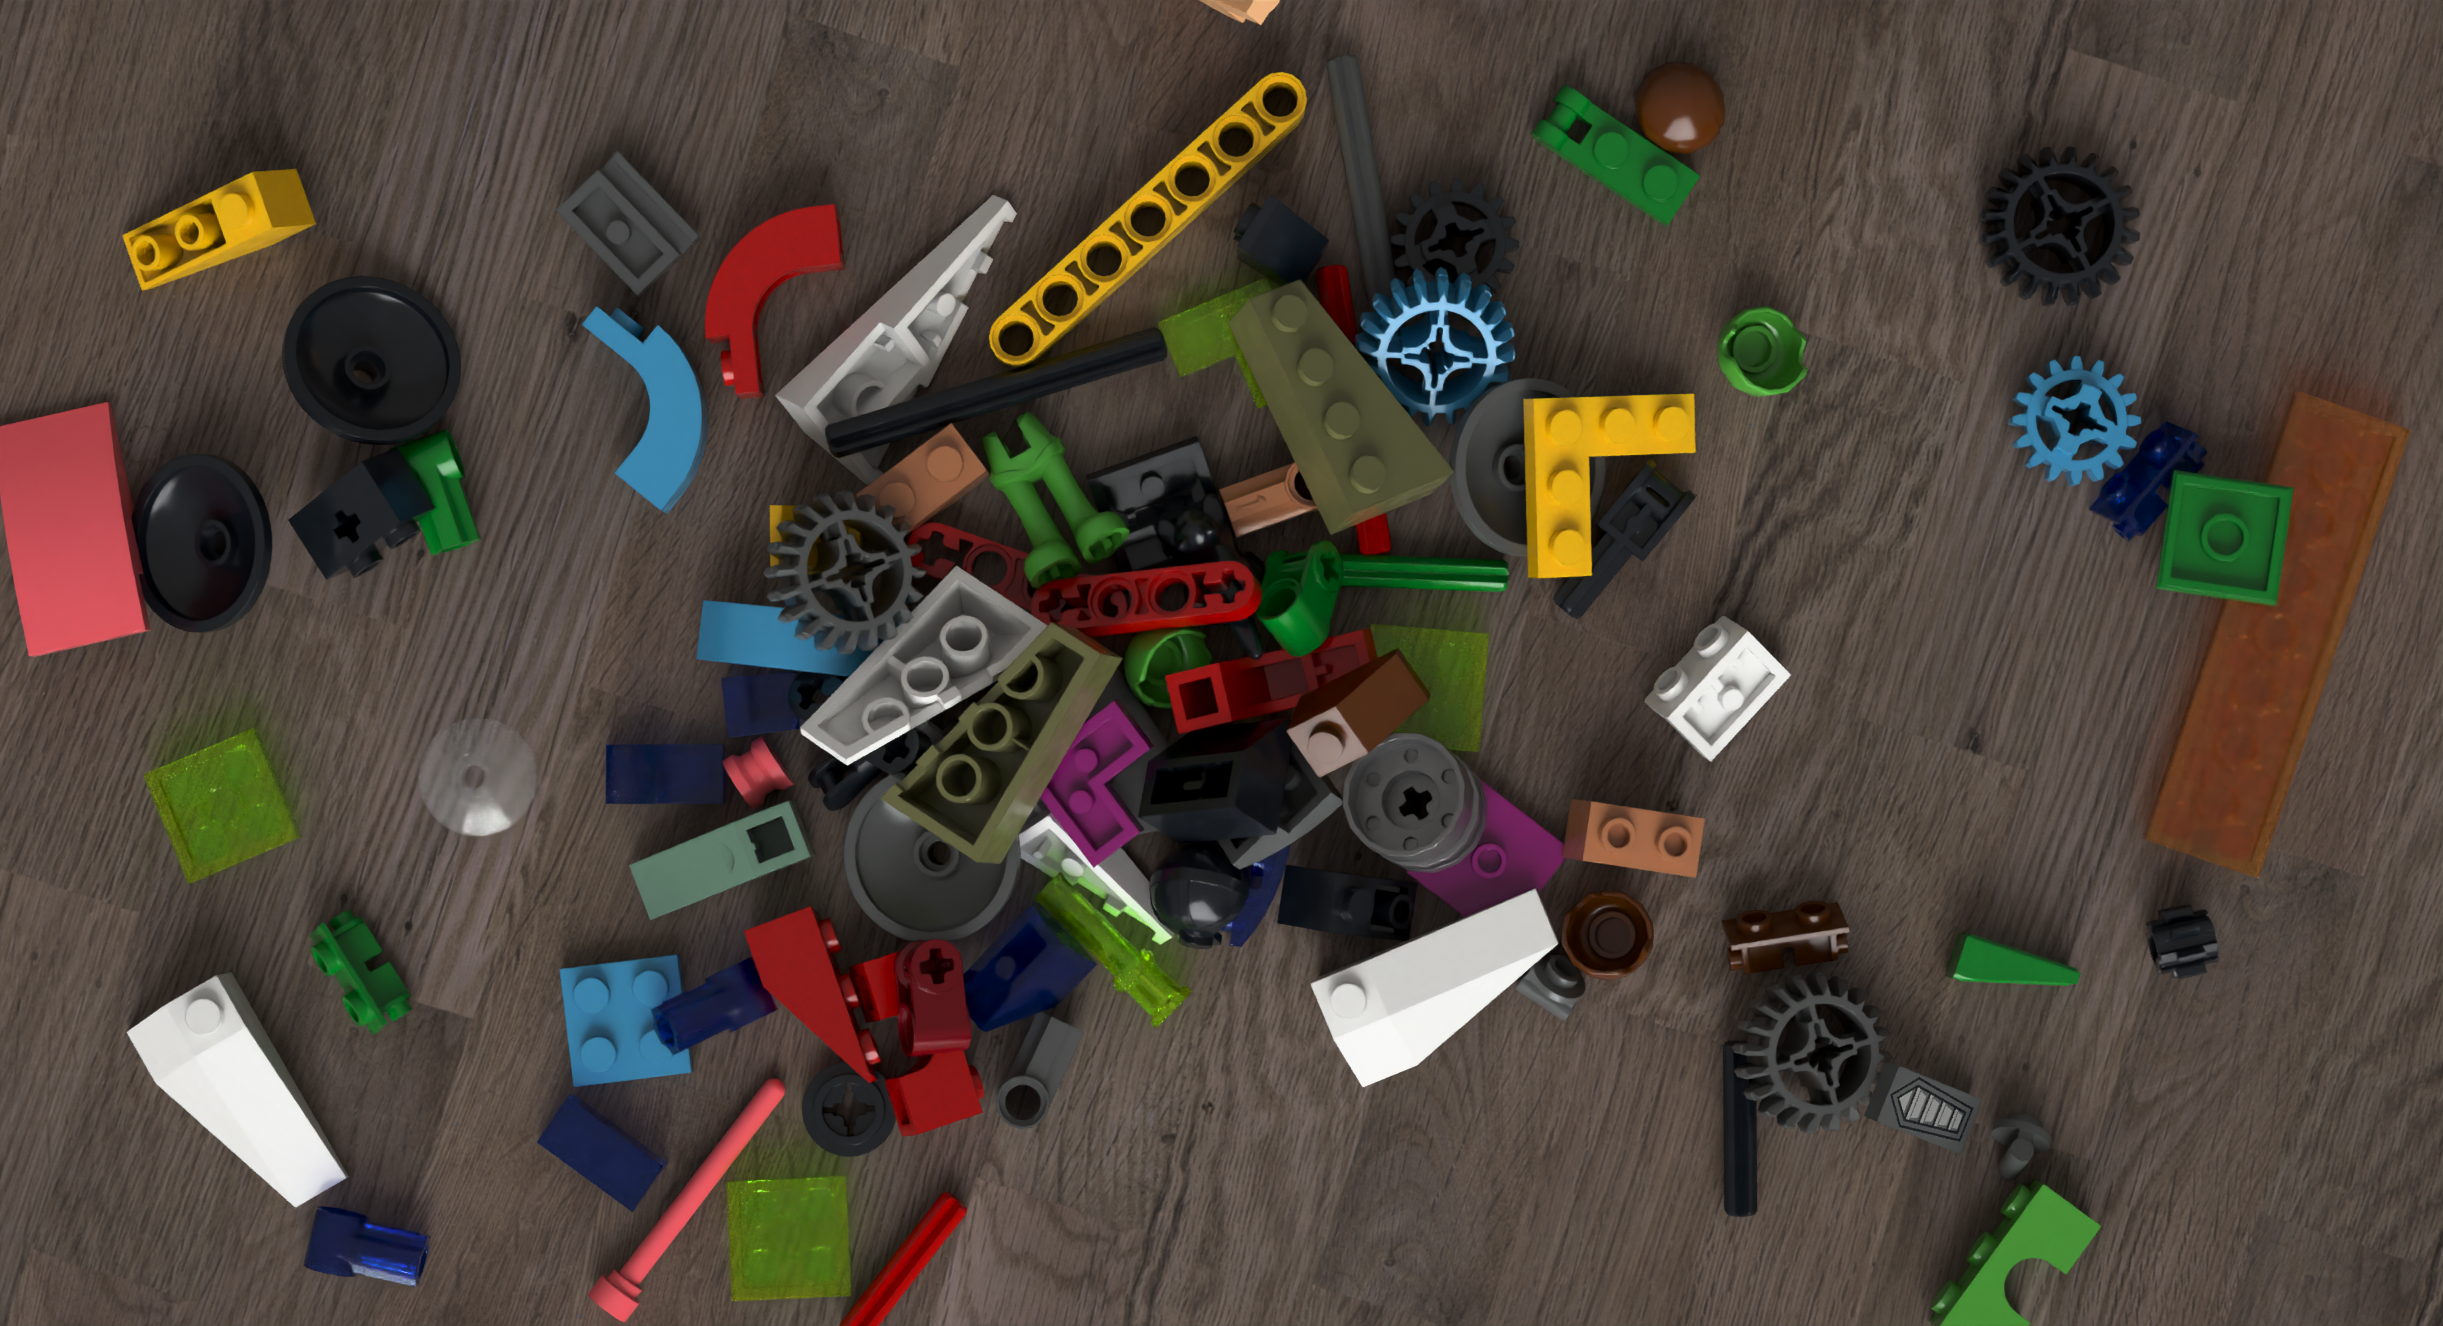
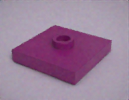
[1405,780,1565,917]

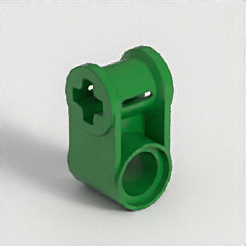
[1255,540,1344,657]

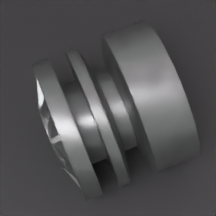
[1342,733,1488,873]

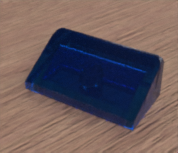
[537,1094,668,1212]

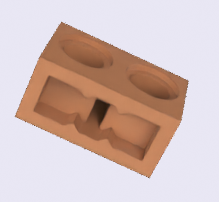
[1562,799,1705,878]

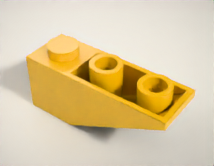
[122,169,316,291]

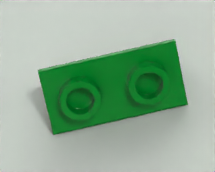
[310,909,413,1035]

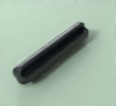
[1723,1040,1757,1217]

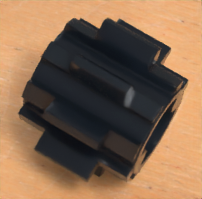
[2146,904,2219,979]

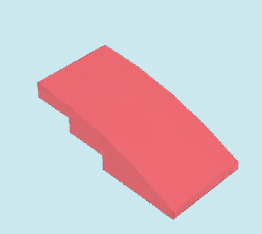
[0,402,151,657]

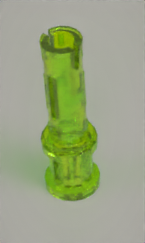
[1034,871,1192,1029]

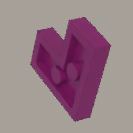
[1040,698,1154,868]

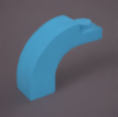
[582,306,709,514]
[696,600,899,677]

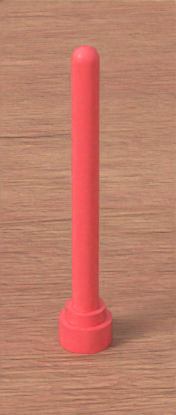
[588,1078,786,1322]

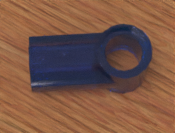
[651,956,778,1055]
[303,1206,430,1287]

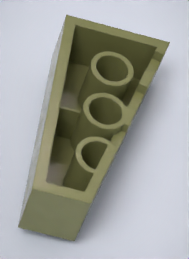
[1228,280,1454,535]
[880,622,1123,864]

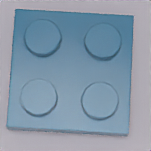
[559,954,694,1087]

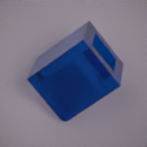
[721,671,804,738]

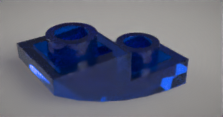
[1219,844,1291,947]

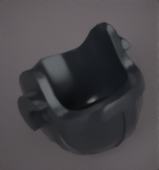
[1149,842,1250,949]

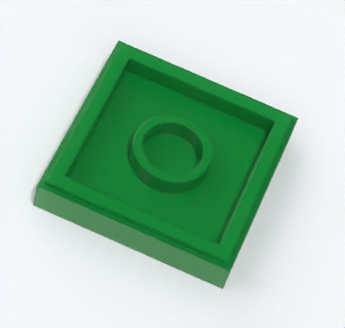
[2155,470,2294,606]

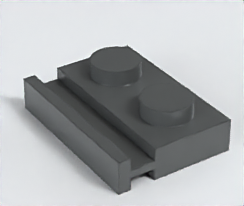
[556,151,702,297]

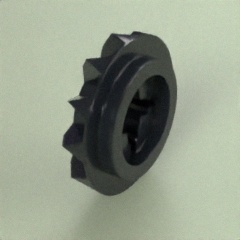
[802,1062,896,1157]

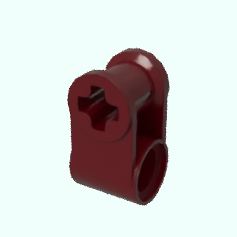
[894,939,972,1057]

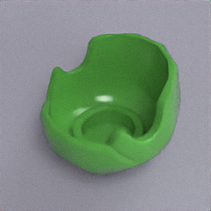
[1717,306,1808,397]
[1124,626,1213,708]

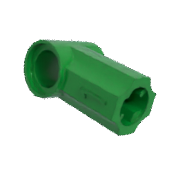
[390,429,482,556]

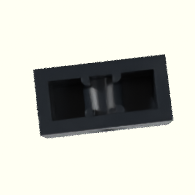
[288,448,435,580]

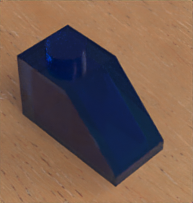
[963,906,1097,1032]

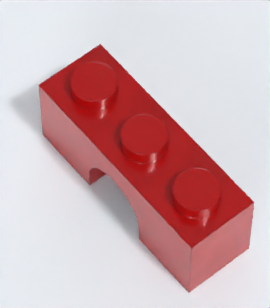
[848,951,984,1137]

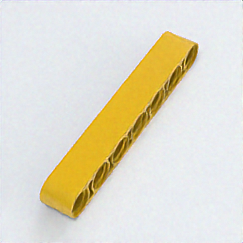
[989,72,1307,369]

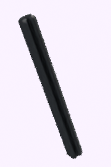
[825,327,1167,458]

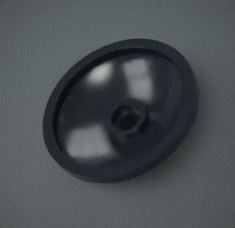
[282,276,461,445]
[131,454,272,633]

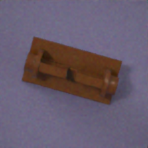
[1721,901,1849,975]

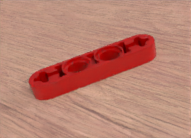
[907,522,1128,621]
[1030,561,1262,637]

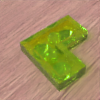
[1157,277,1272,410]

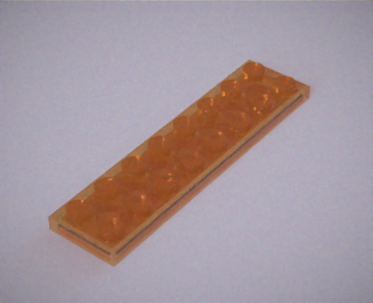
[2142,391,2411,878]

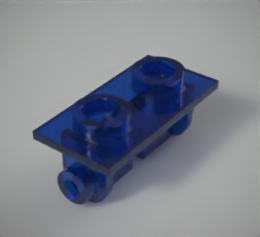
[2089,421,2208,542]

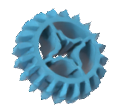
[1354,267,1515,428]

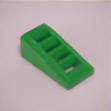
[1945,931,2081,986]

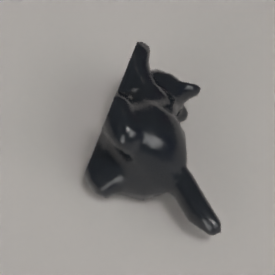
[1154,493,1265,660]

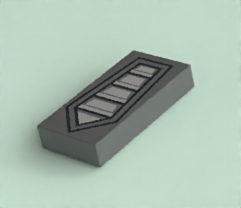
[1864,1061,1982,1154]

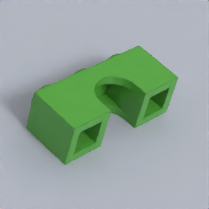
[1929,1179,2101,1326]

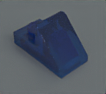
[606,744,725,804]

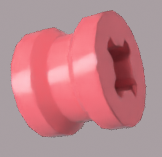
[722,735,794,810]

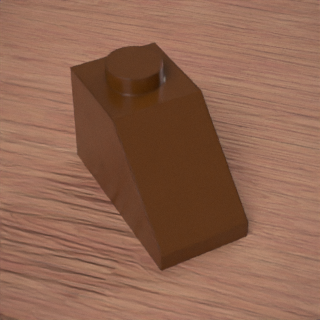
[1286,648,1431,778]

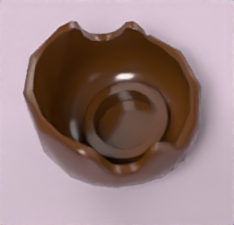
[1634,61,1726,154]
[1562,891,1654,981]

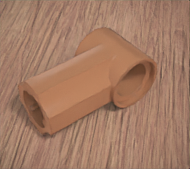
[1219,462,1319,538]

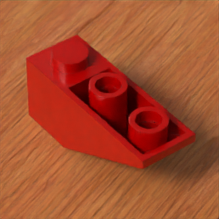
[744,906,881,1083]

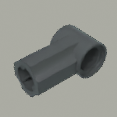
[996,1010,1084,1129]

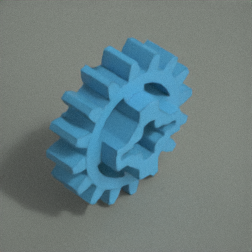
[2008,356,2141,486]

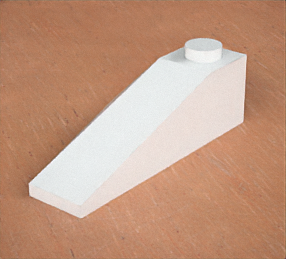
[800,566,1047,765]
[1311,888,1559,1087]
[127,972,349,1208]

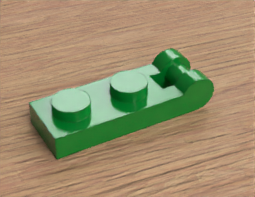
[1530,85,1701,227]

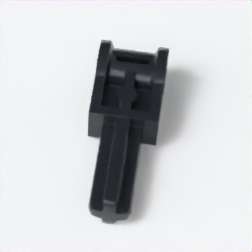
[1553,458,1697,619]

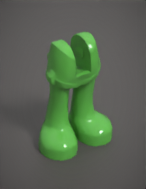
[982,411,1129,589]

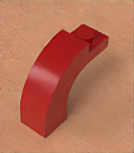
[705,204,845,399]
[1165,628,1378,734]

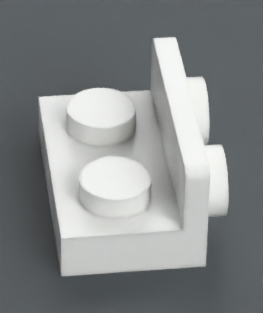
[1645,616,1791,762]

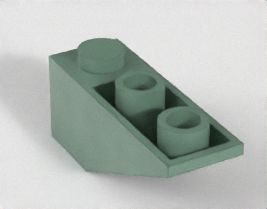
[629,800,816,920]

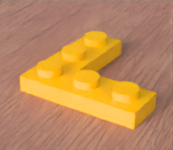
[1523,394,1696,578]

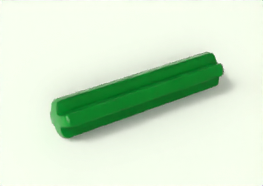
[1340,554,1509,592]

